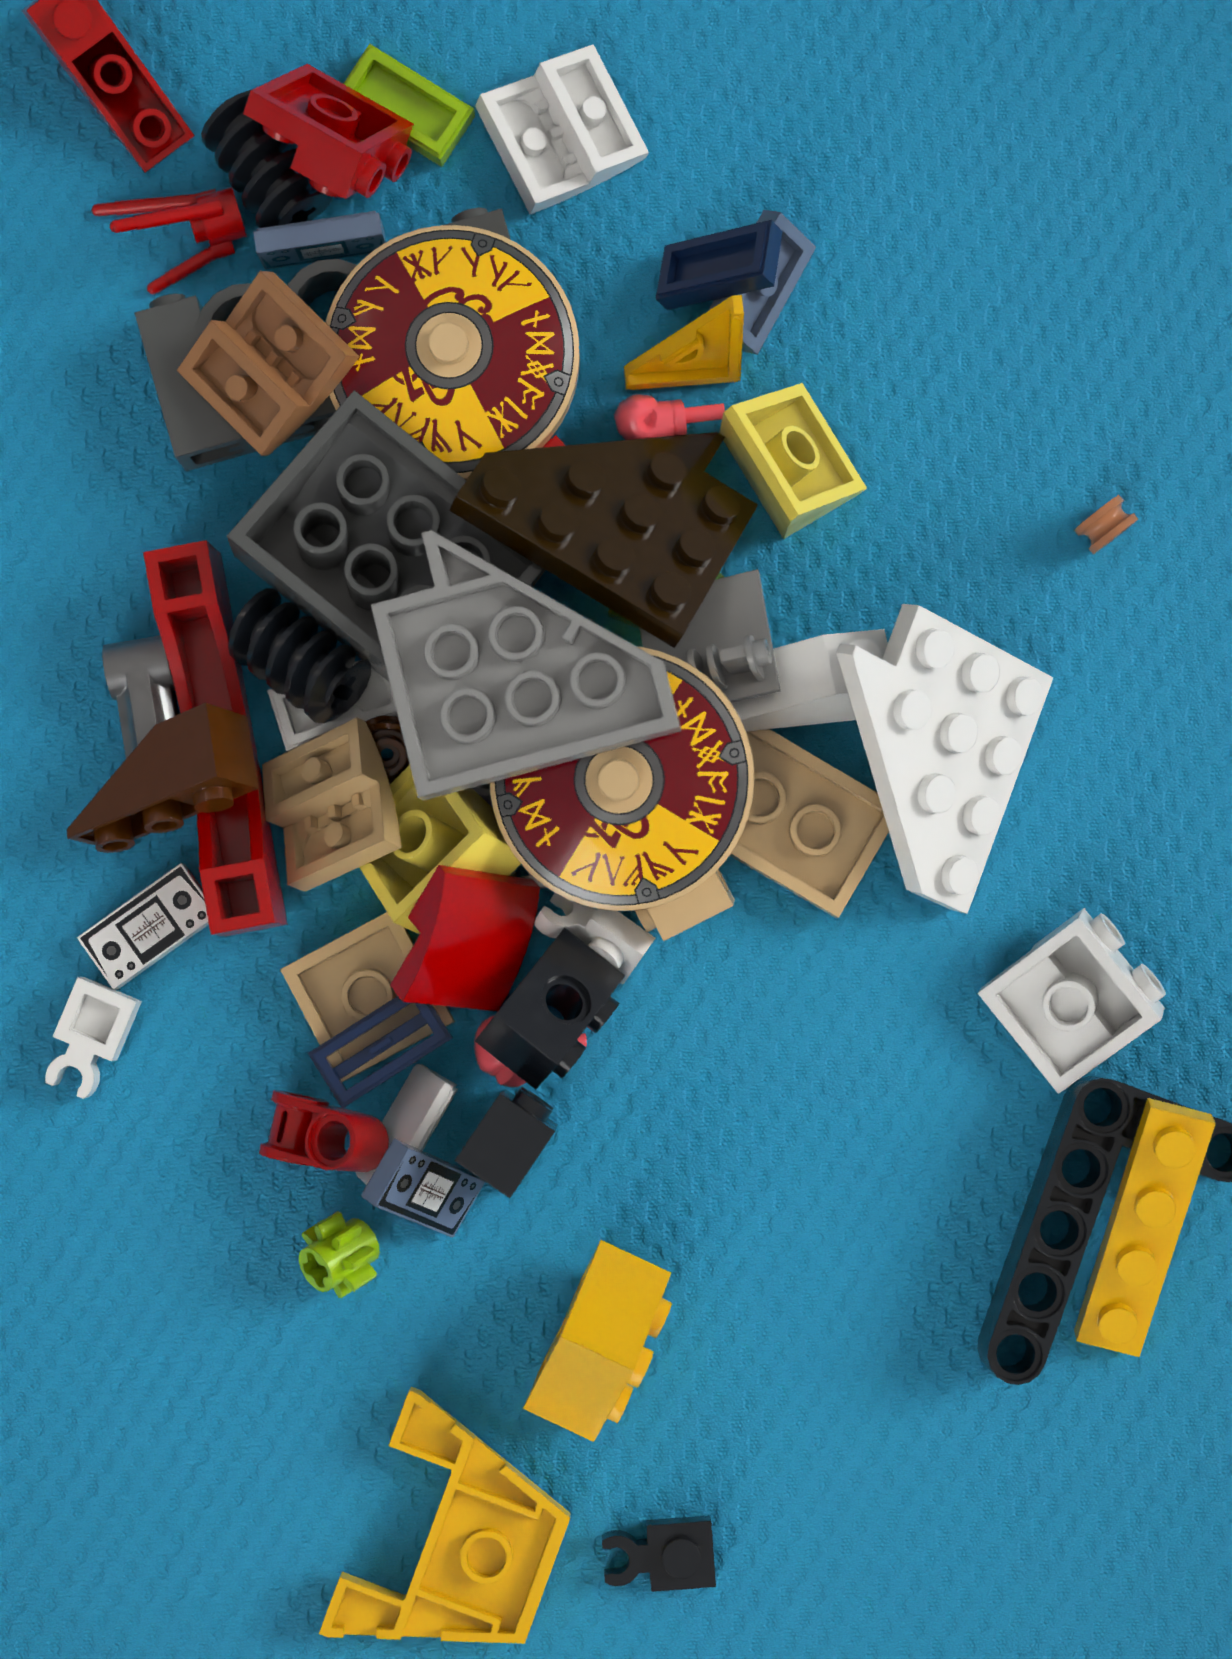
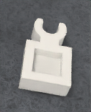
[45,977,142,1099]

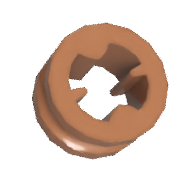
[1074,494,1139,555]

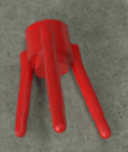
[91,187,247,295]

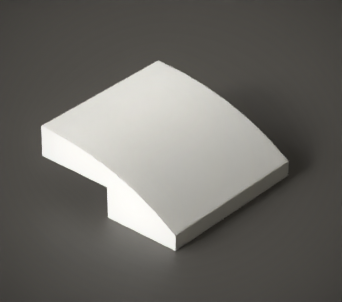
[475,44,649,214]

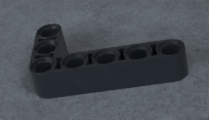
[977,1076,1232,1385]

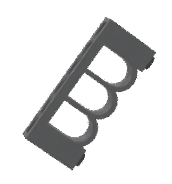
[134,208,511,471]

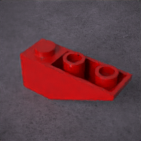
[21,0,195,172]

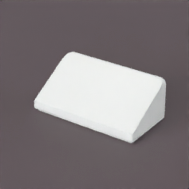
[355,1064,458,1185]

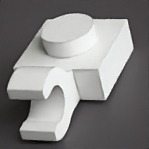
[534,893,656,984]

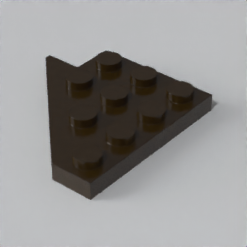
[449,432,758,648]

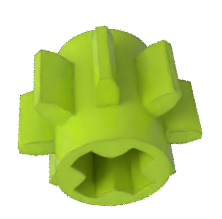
[299,1211,380,1298]

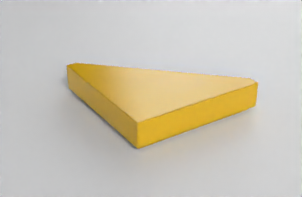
[624,295,744,390]

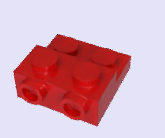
[243,64,414,199]

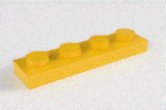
[1074,1098,1216,1357]

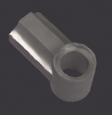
[102,636,178,759]

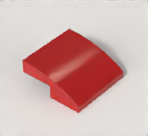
[390,865,540,1011]

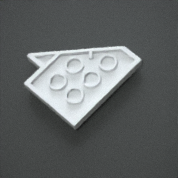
[836,604,1053,914]

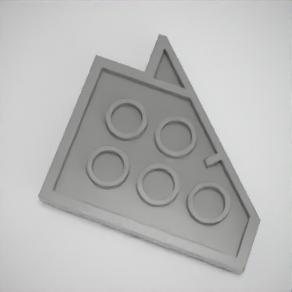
[371,530,682,801]

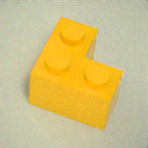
[523,1240,672,1442]

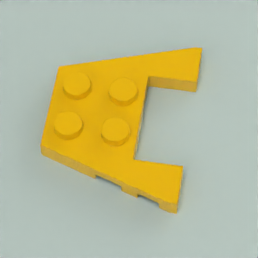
[319,1386,571,1644]

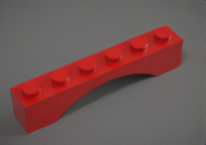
[143,540,288,936]

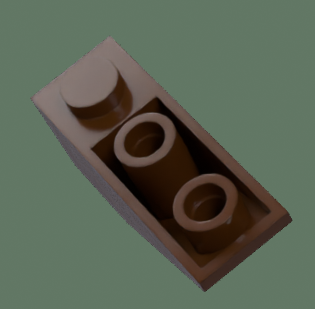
[66,703,259,853]

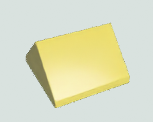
[719,383,867,539]

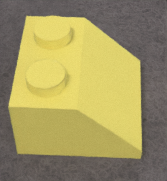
[359,765,521,935]

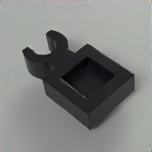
[602,1515,716,1592]

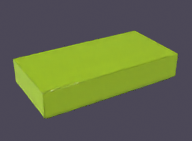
[343,44,475,167]

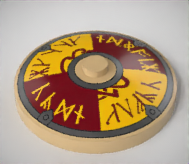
[326,225,580,480]
[490,647,755,911]

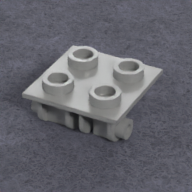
[640,569,781,703]

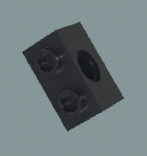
[475,928,625,1090]
[455,1087,558,1198]

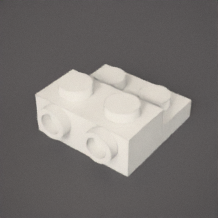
[977,908,1166,1094]

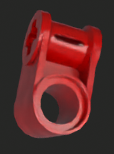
[259,1090,389,1172]

